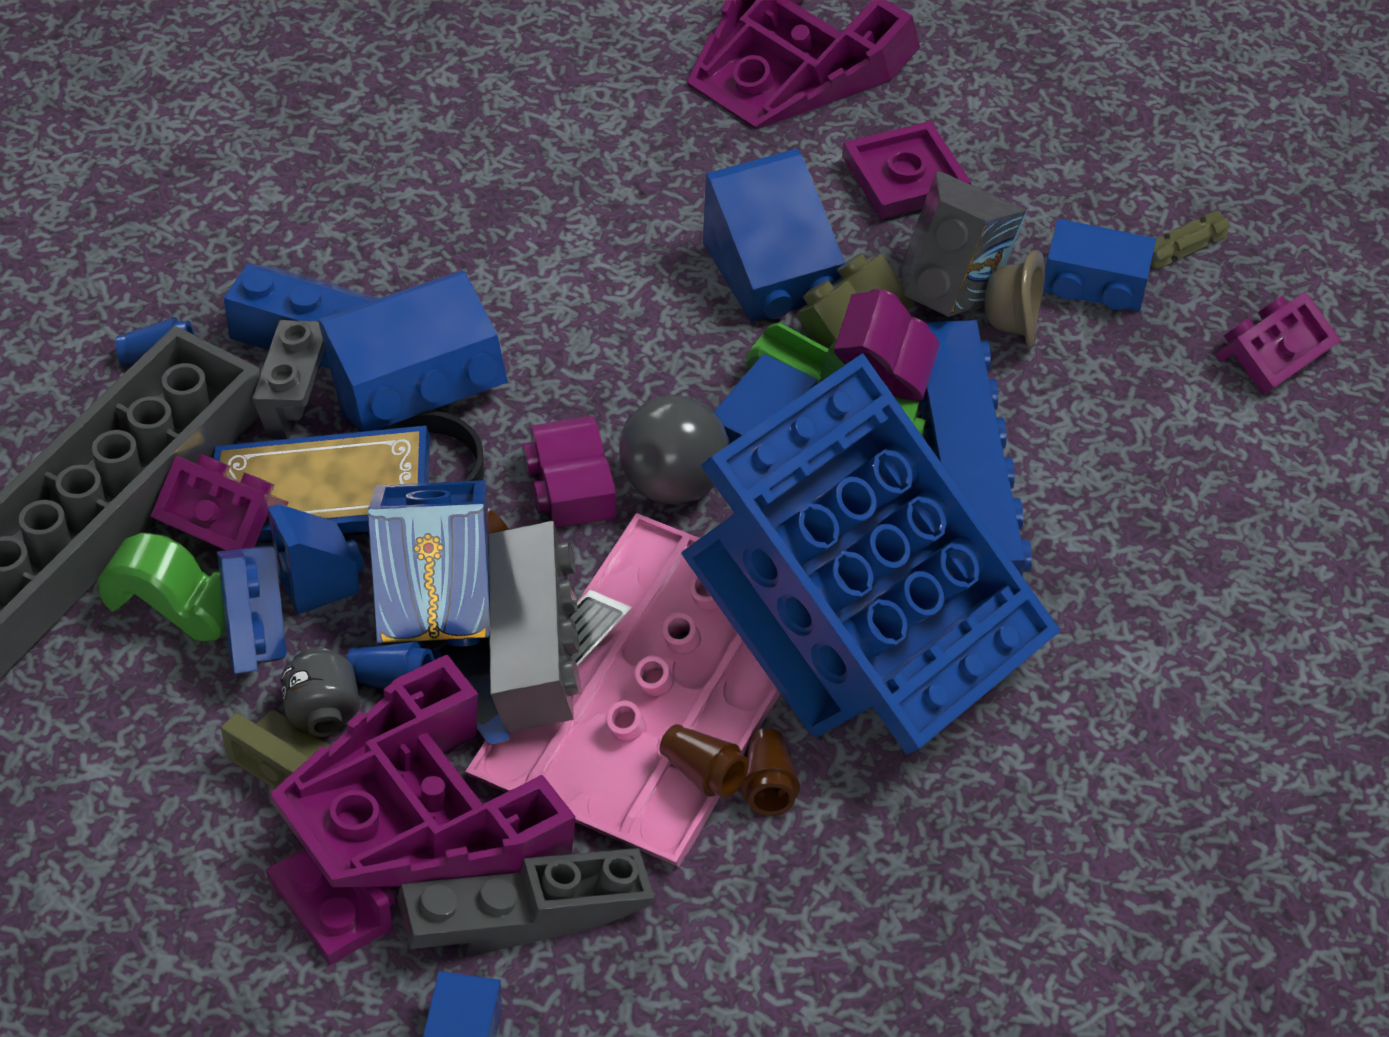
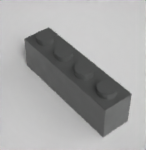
[489,521,581,732]

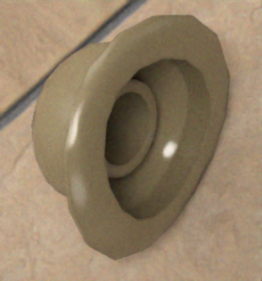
[984,250,1045,349]

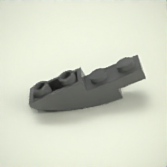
[397,848,654,957]

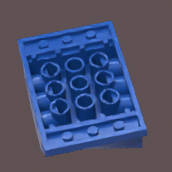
[681,353,1061,755]

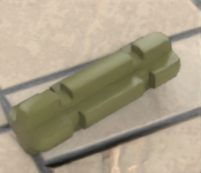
[1150,211,1230,269]

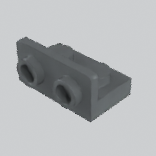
[253,320,325,440]

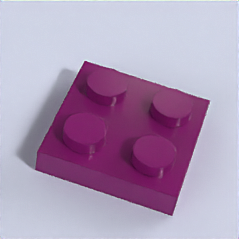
[842,121,971,219]

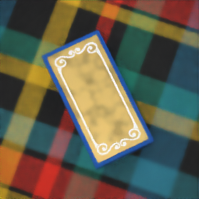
[212,426,430,545]

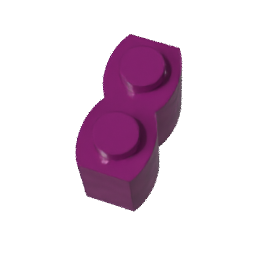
[834,289,940,401]
[522,416,616,528]

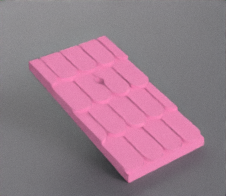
[465,513,780,867]

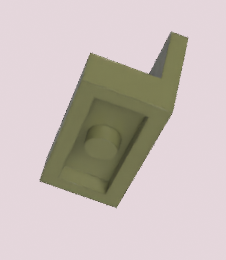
[221,710,331,788]

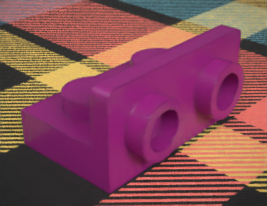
[1214,291,1341,395]
[150,453,289,550]
[266,848,395,966]

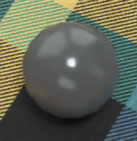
[619,395,729,505]

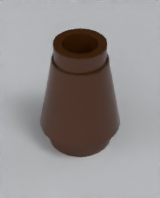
[659,724,749,798]
[741,729,800,816]

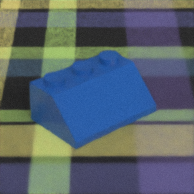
[224,264,379,369]
[318,270,508,432]

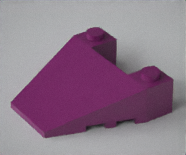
[687,0,920,129]
[270,655,576,887]

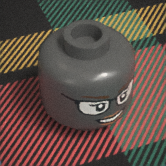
[280,647,360,737]

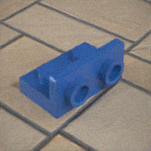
[217,546,287,674]

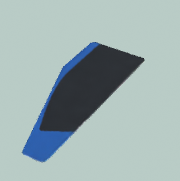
[434,637,509,744]

